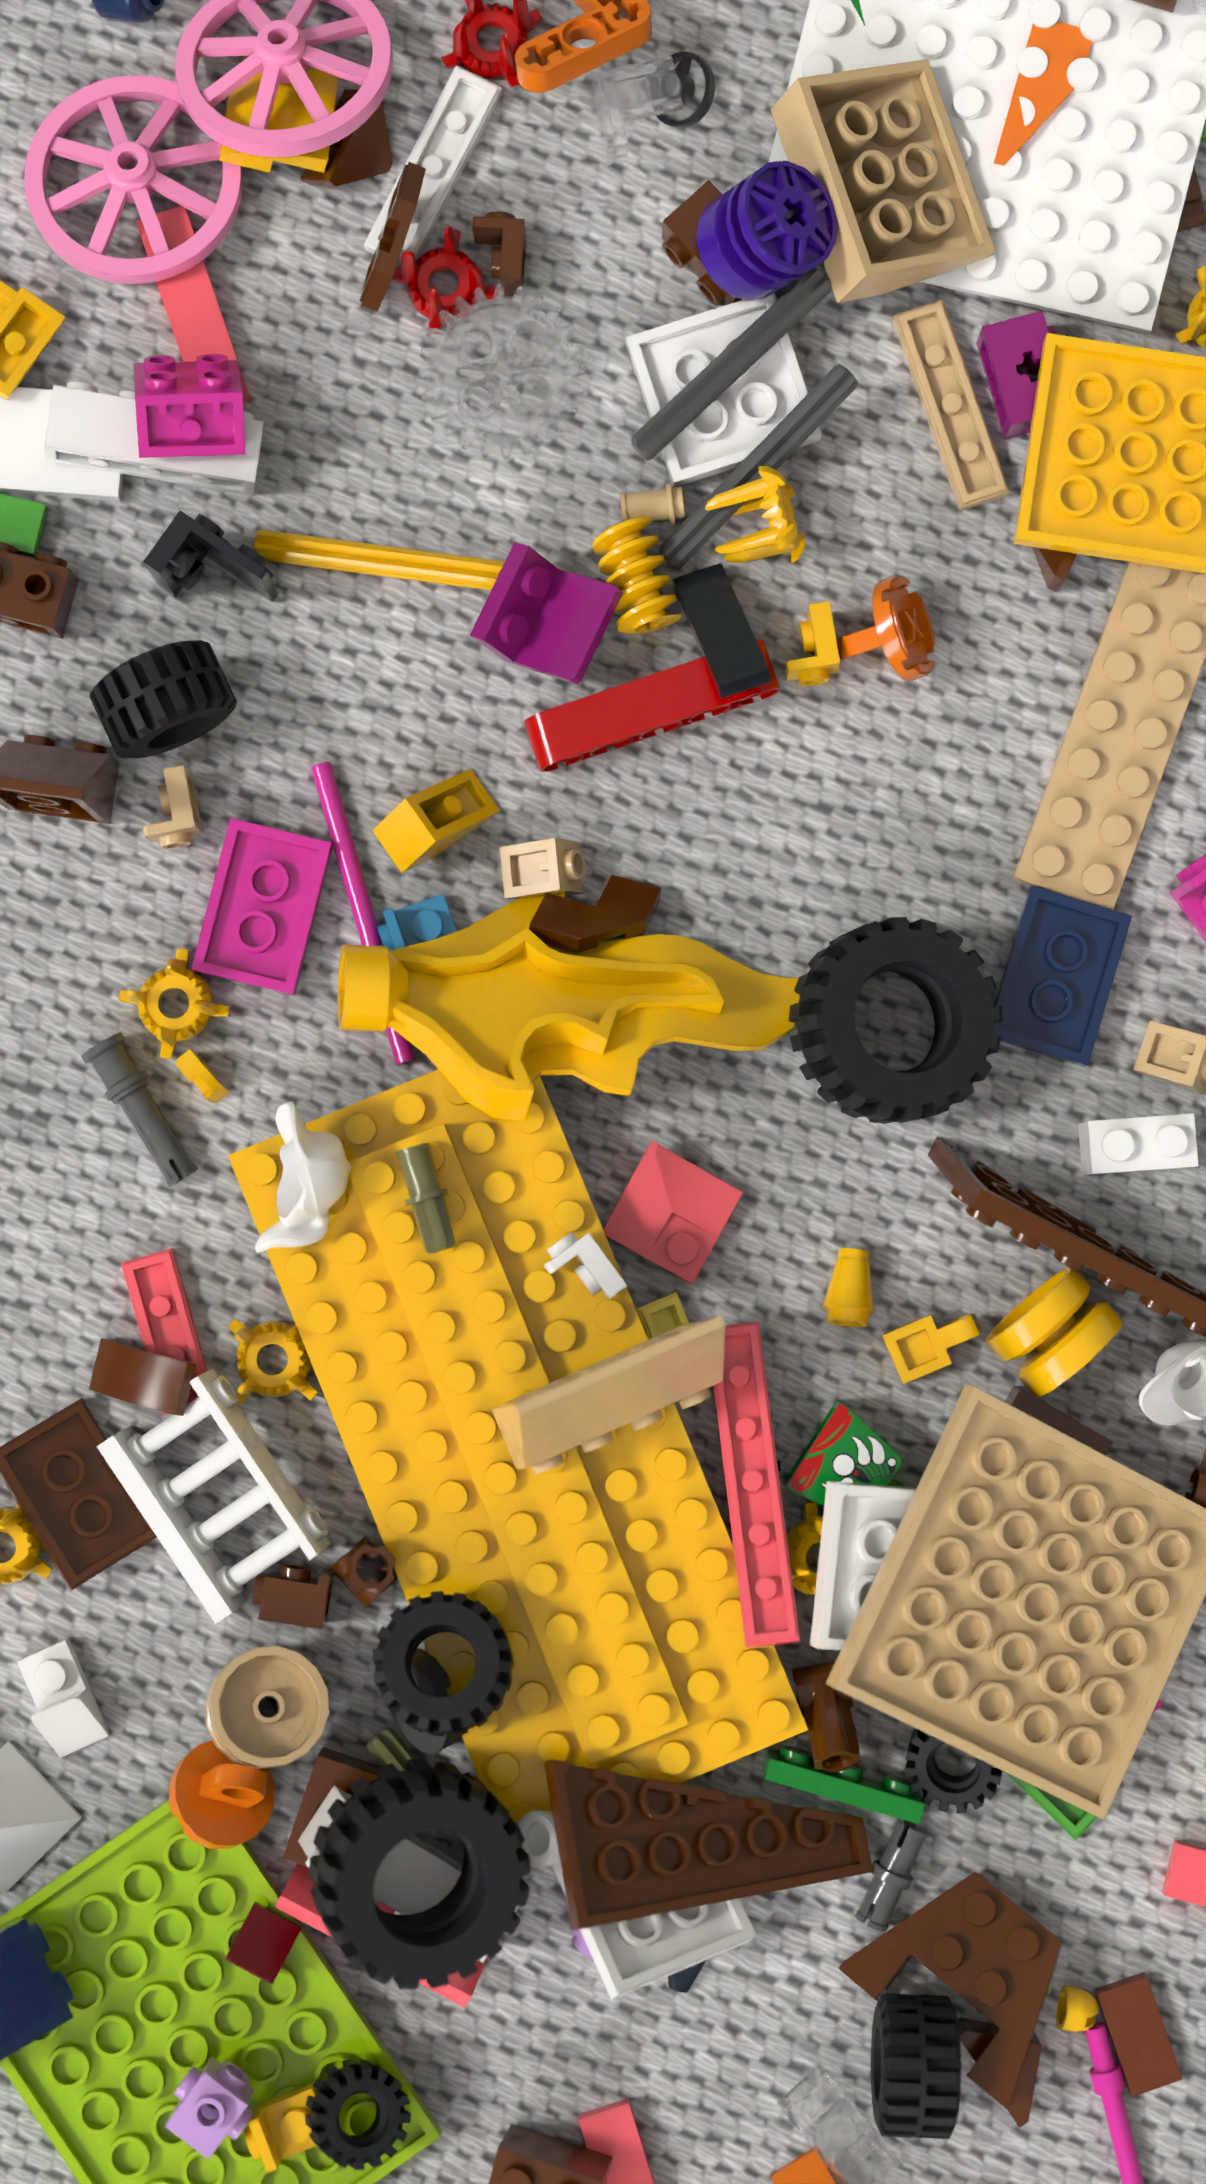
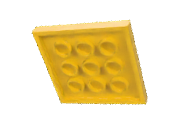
[1013,333,1206,574]

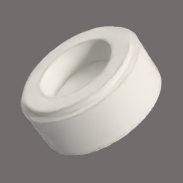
[517,1810,560,1867]

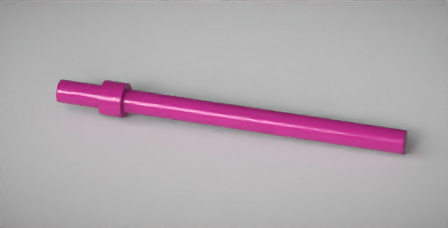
[311,762,416,1065]
[1085,2022,1144,2184]

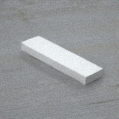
[364,65,502,268]

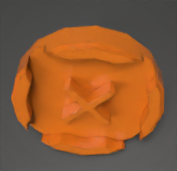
[836,575,935,681]
[169,1740,275,1849]

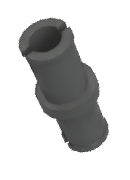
[855,1818,929,1932]

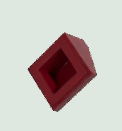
[225,1902,302,1984]

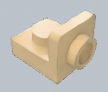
[143,765,203,849]
[499,838,586,900]
[1133,1020,1206,1095]

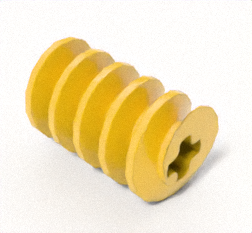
[592,516,682,634]

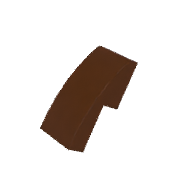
[89,1338,196,1416]

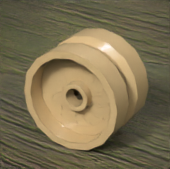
[204,1646,329,1769]

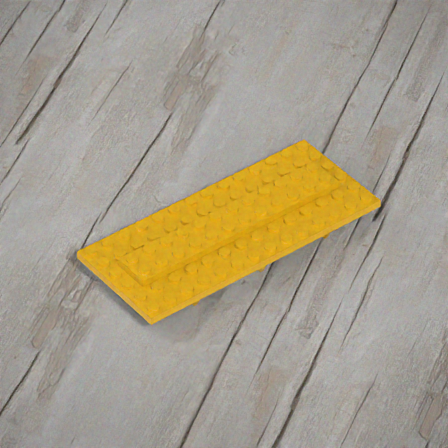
[228,1069,808,1823]

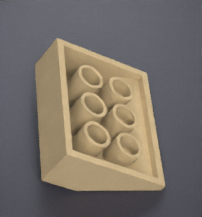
[770,59,996,303]
[491,1315,726,1475]

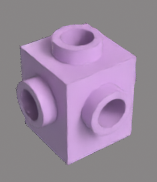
[165,2057,255,2160]

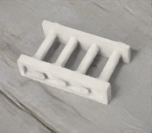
[97,1369,331,1624]

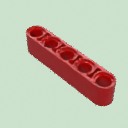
[523,640,781,772]

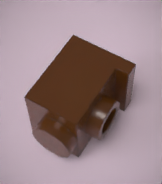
[252,1564,334,1629]

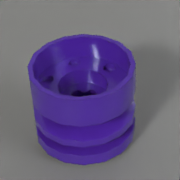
[696,161,838,301]

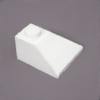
[0,1741,82,1893]

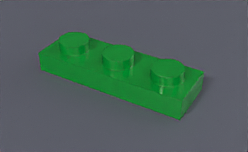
[762,1745,925,1825]

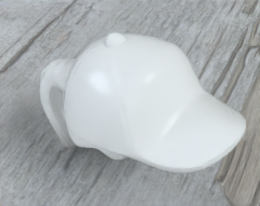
[255,1101,352,1253]
[1139,1340,1206,1426]

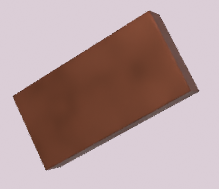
[1094,1972,1183,2097]

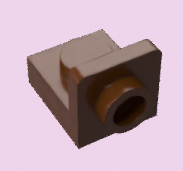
[472,211,527,297]

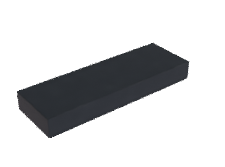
[672,563,771,699]

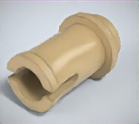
[620,483,685,525]

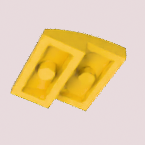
[219,68,338,173]
[0,280,66,400]

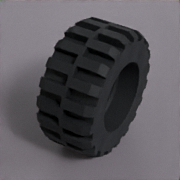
[789,917,1003,1124]
[309,1759,531,1990]

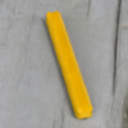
[254,530,505,590]

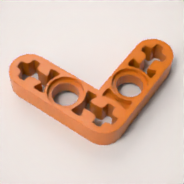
[515,0,652,93]

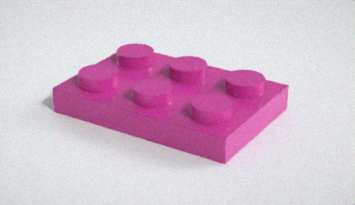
[191,818,333,996]

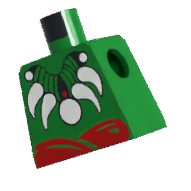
[782,1400,906,1506]

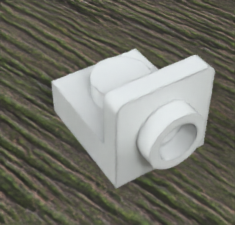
[544,1231,627,1299]

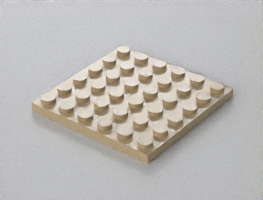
[825,1384,1206,1820]

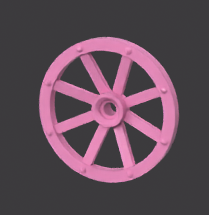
[175,0,393,157]
[24,75,243,284]

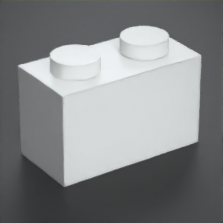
[1078,1113,1199,1176]

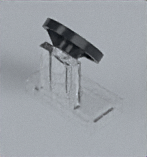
[586,51,715,166]

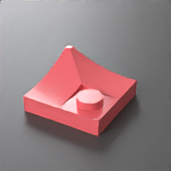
[603,1141,743,1284]

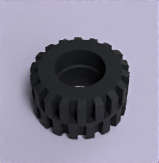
[89,640,237,758]
[372,1591,514,1737]
[871,1993,961,2139]

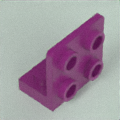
[470,542,623,684]

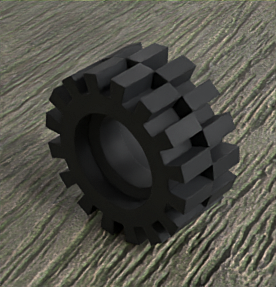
[905,1728,1003,1814]
[305,2059,411,2170]

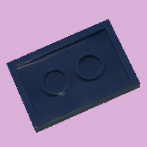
[993,886,1132,1067]

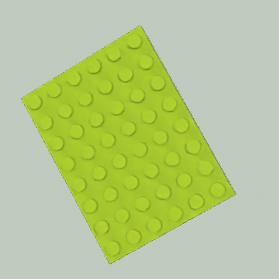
[0,1799,442,2184]

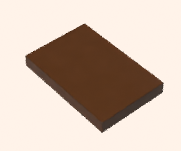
[0,1398,157,1591]

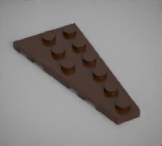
[928,1137,1206,1337]
[544,1760,873,1930]

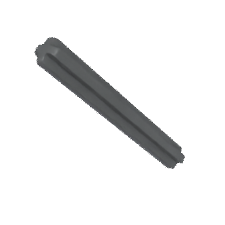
[631,267,832,461]
[659,364,858,569]

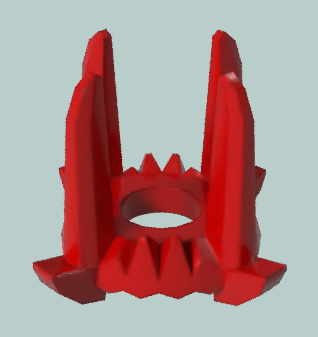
[441,0,543,88]
[392,225,499,336]

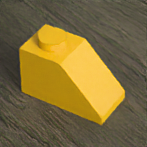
[372,769,500,873]

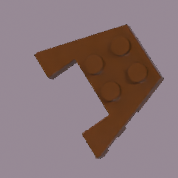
[838,1872,1063,2110]

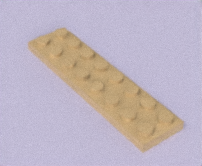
[1012,562,1206,910]

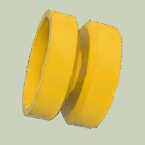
[985,1266,1123,1398]

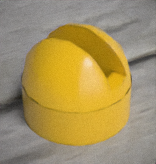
[1056,1985,1099,2032]

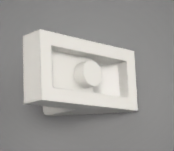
[17,1638,110,1758]

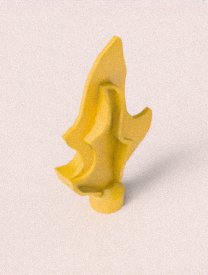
[338,893,800,1121]

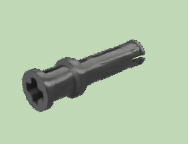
[81,1032,198,1187]

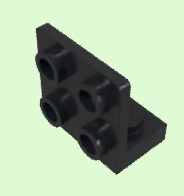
[143,510,278,602]

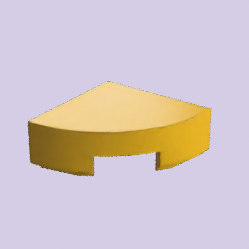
[175,1049,229,1104]

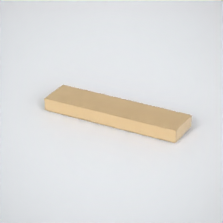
[892,299,1010,512]

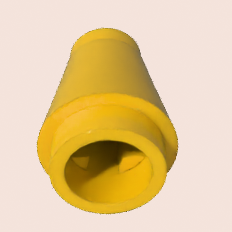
[822,1248,875,1327]

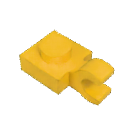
[881,1314,980,1384]

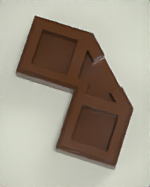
[359,162,426,312]
[529,875,661,953]

